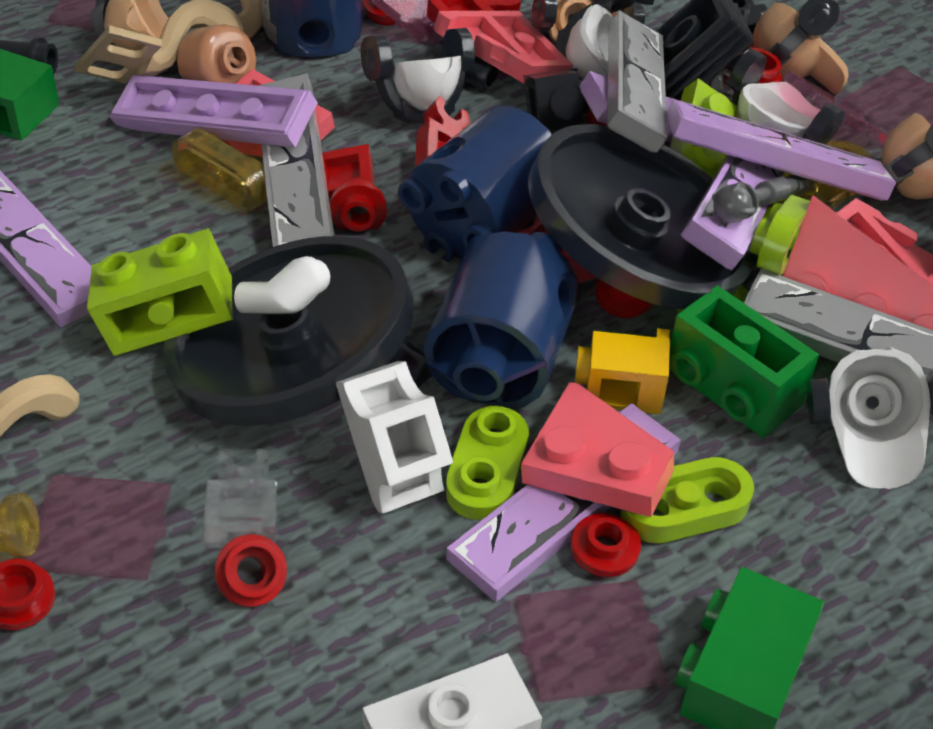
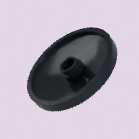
[528,124,756,309]
[163,236,414,426]

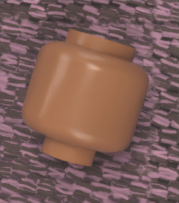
[177,24,257,84]

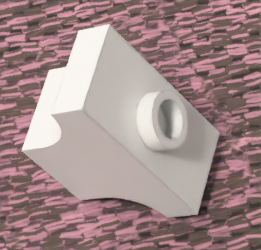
[336,361,453,513]
[363,653,542,729]

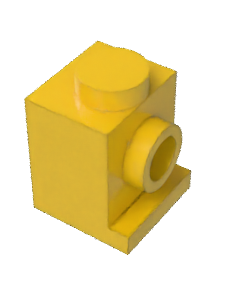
[574,328,670,415]

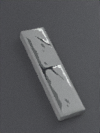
[607,10,668,153]
[259,73,334,247]
[744,269,933,378]

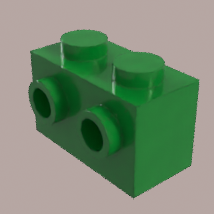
[669,285,819,438]

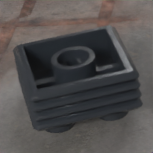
[656,0,754,101]

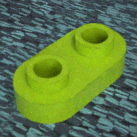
[750,194,810,275]
[446,406,529,520]
[620,457,754,543]

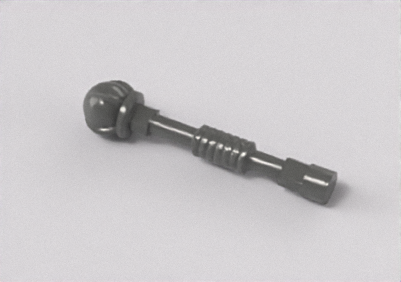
[712,174,816,225]

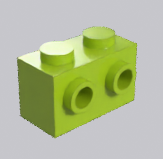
[87,228,233,356]

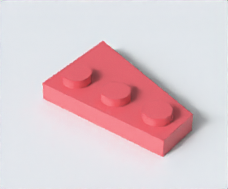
[783,195,933,330]

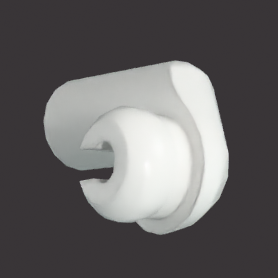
[234,256,330,314]

